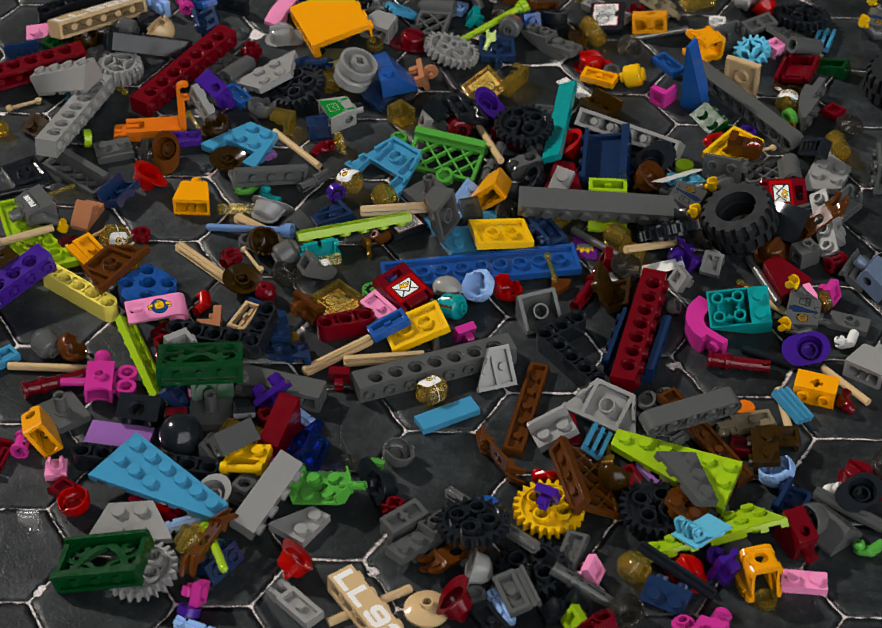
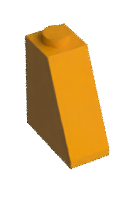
[468,167,512,212]

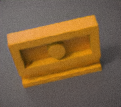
[65,232,104,267]

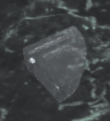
[16,509,40,532]

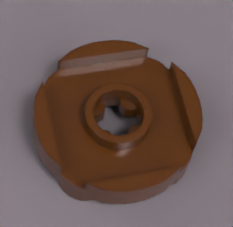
[664,484,709,521]

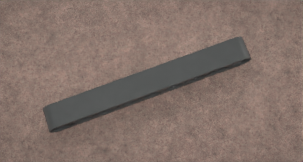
[702,60,804,152]

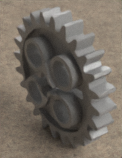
[423,31,480,70]
[106,540,179,602]

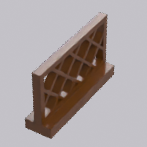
[548,435,620,521]

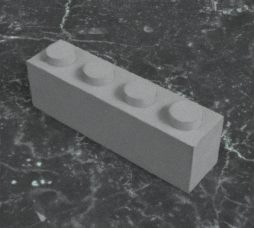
[29,57,103,96]
[229,449,303,541]

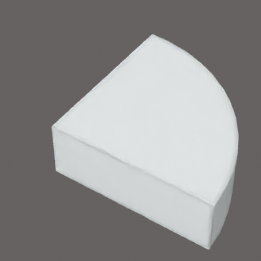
[708,16,726,28]

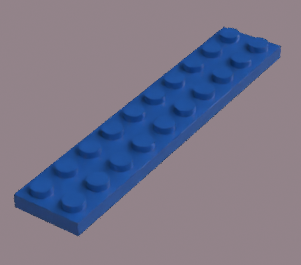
[380,243,582,289]

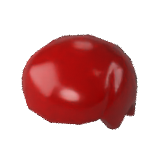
[493,273,523,302]
[57,484,91,518]

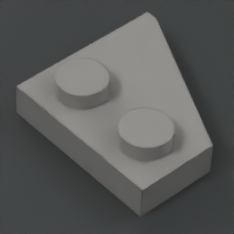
[187,83,215,121]
[268,506,331,548]

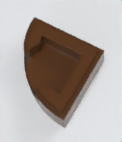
[551,278,571,296]

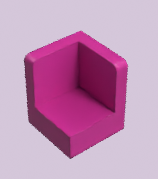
[649,84,678,109]

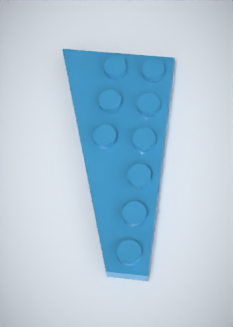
[88,432,229,520]

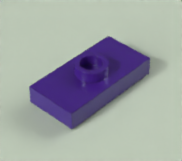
[172,129,202,148]

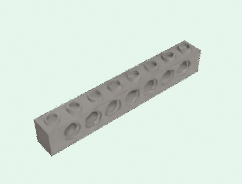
[35,74,115,158]

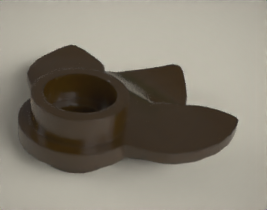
[772,81,802,101]

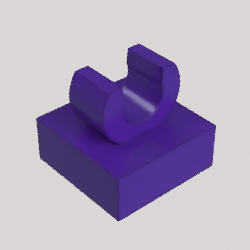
[534,482,561,511]

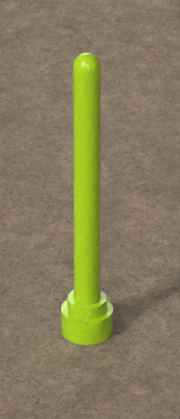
[460,0,530,41]
[198,520,228,573]

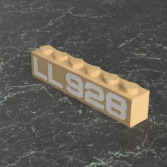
[47,0,148,40]
[327,564,404,628]

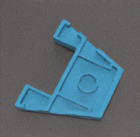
[201,121,279,167]
[344,136,422,200]
[424,210,498,255]

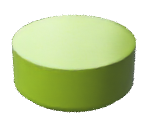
[83,129,92,147]
[675,158,694,173]

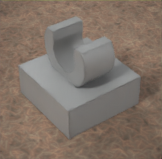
[418,109,437,130]
[667,264,695,293]

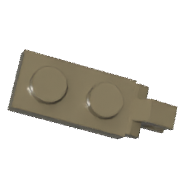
[639,0,682,20]
[715,409,777,437]

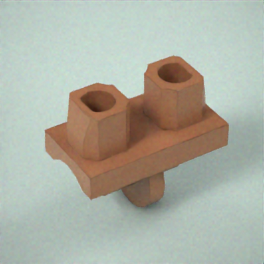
[408,58,438,91]

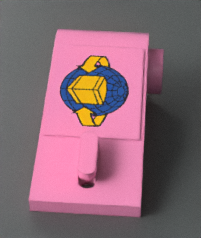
[124,292,189,325]

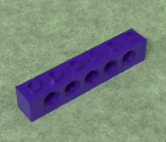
[0,243,57,309]

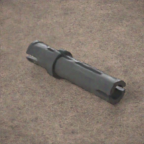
[478,141,507,185]
[549,561,616,609]

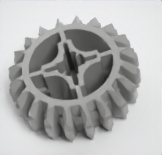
[97,51,144,89]

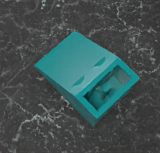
[706,285,772,334]

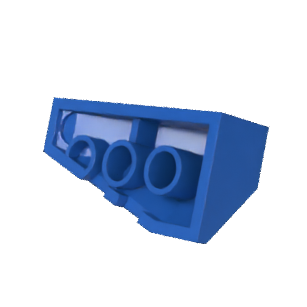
[680,38,710,111]
[371,51,418,98]

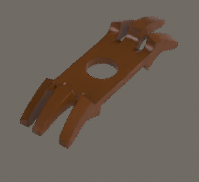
[798,190,850,241]
[476,424,526,487]
[179,508,239,577]
[416,542,488,574]

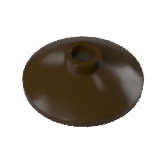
[209,146,247,171]
[222,263,262,295]

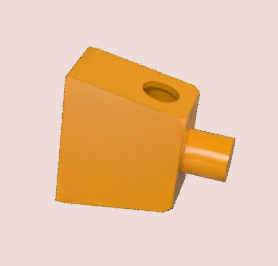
[172,177,210,215]
[21,406,64,459]

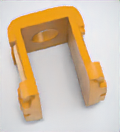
[682,25,726,63]
[734,544,784,603]

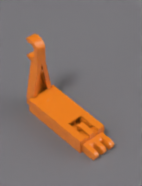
[114,80,190,142]

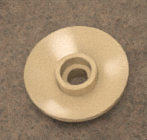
[403,590,448,628]

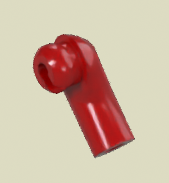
[702,131,723,149]
[192,290,212,316]
[531,468,560,483]

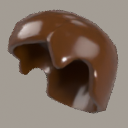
[57,332,88,363]

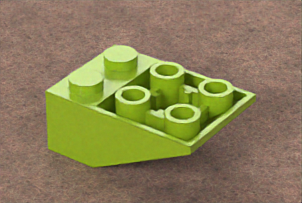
[588,178,627,233]

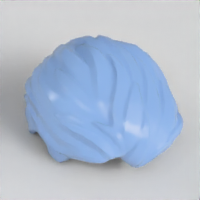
[461,269,495,303]
[758,455,796,489]

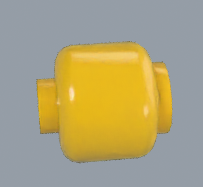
[619,63,646,88]

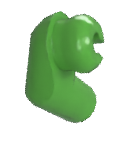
[233,186,261,196]
[852,539,882,557]

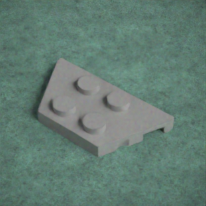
[235,50,298,94]
[800,153,852,195]
[562,378,636,433]
[89,500,173,544]

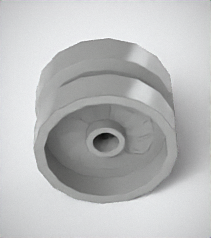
[333,47,378,93]

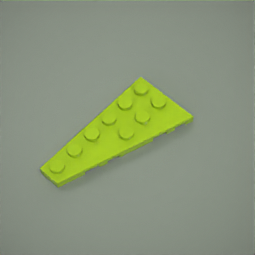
[0,198,79,269]
[610,429,743,514]
[637,503,789,563]

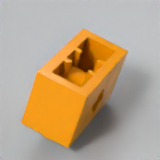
[632,10,668,34]
[793,368,840,410]

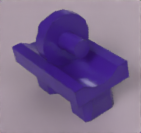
[667,237,702,274]
[251,372,293,408]
[706,546,742,587]

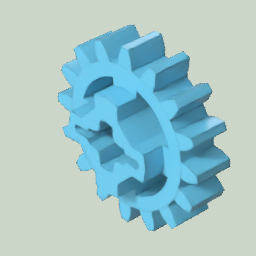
[733,34,772,67]

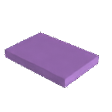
[83,420,155,446]

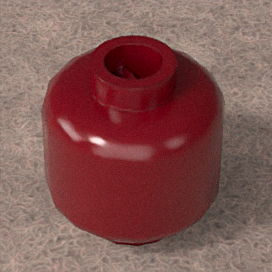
[446,115,472,137]

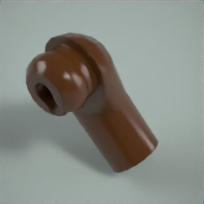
[369,229,391,245]

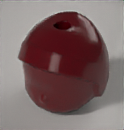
[255,281,277,302]

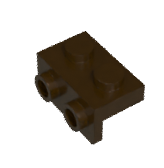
[578,87,624,118]
[20,111,49,139]
[746,426,781,475]

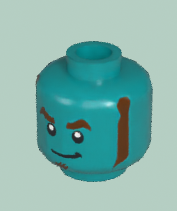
[437,293,468,320]

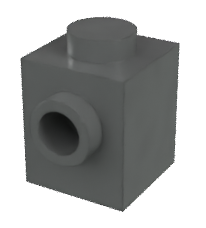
[788,237,822,270]

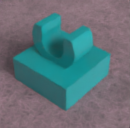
[465,5,485,29]

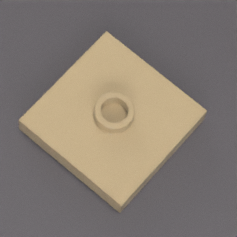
[724,54,761,97]

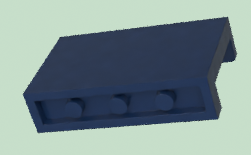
[578,123,632,190]
[601,307,672,385]

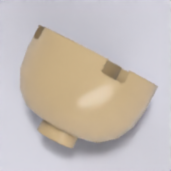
[143,14,175,38]

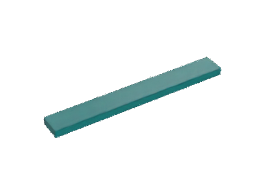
[542,80,578,164]

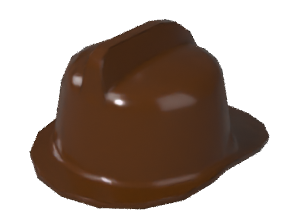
[152,131,182,175]
[633,160,666,193]
[754,236,790,266]

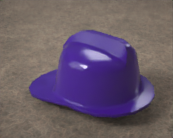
[475,87,505,119]
[781,331,831,366]

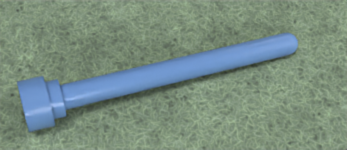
[206,223,295,239]

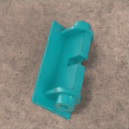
[299,237,341,258]

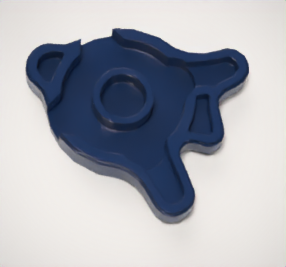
[361,80,396,113]

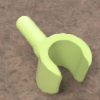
[483,29,496,50]

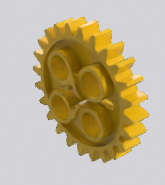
[512,479,585,540]

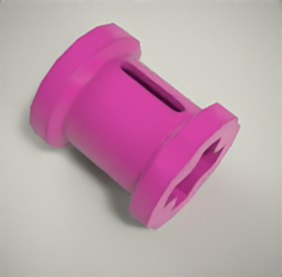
[176,0,194,15]
[9,430,31,459]

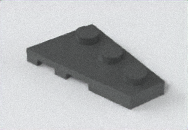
[654,451,718,507]

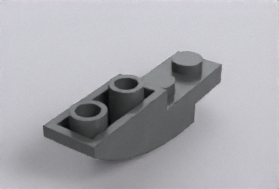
[521,23,583,60]
[797,77,827,132]
[385,506,447,566]

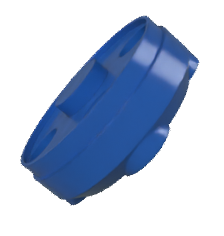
[118,264,177,313]

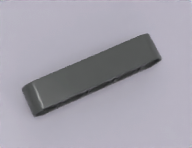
[638,386,742,438]

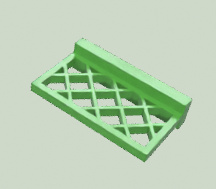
[411,125,488,183]

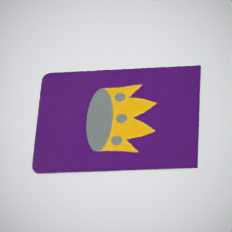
[573,236,598,260]

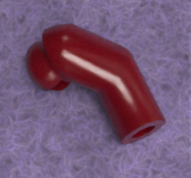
[309,140,335,158]
[836,388,856,415]

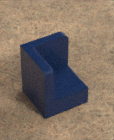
[306,114,331,142]

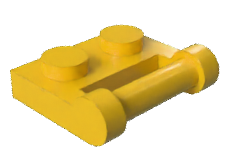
[219,444,273,476]

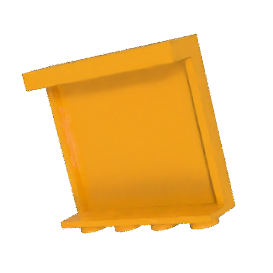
[289,0,374,58]

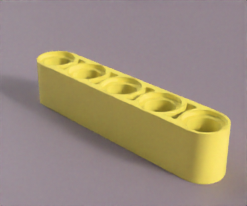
[43,263,119,322]

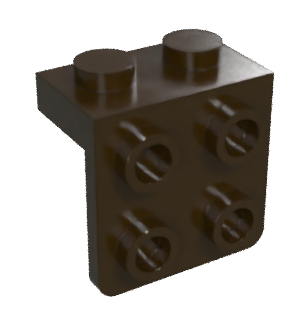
[591,260,634,314]

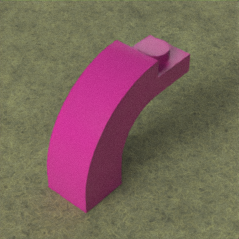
[684,295,728,354]

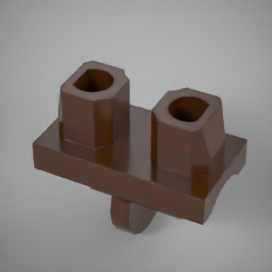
[289,289,326,326]

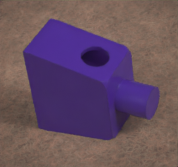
[195,69,236,110]

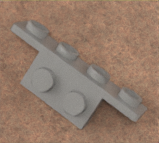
[809,188,846,259]

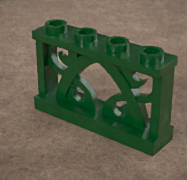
[156,341,243,386]
[49,529,155,594]

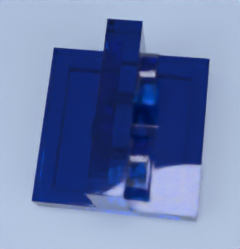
[286,418,331,472]

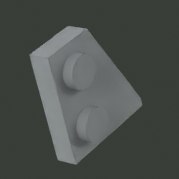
[477,344,518,393]

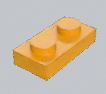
[579,66,619,89]

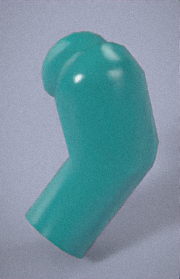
[259,185,282,202]

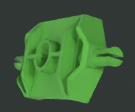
[289,465,367,505]

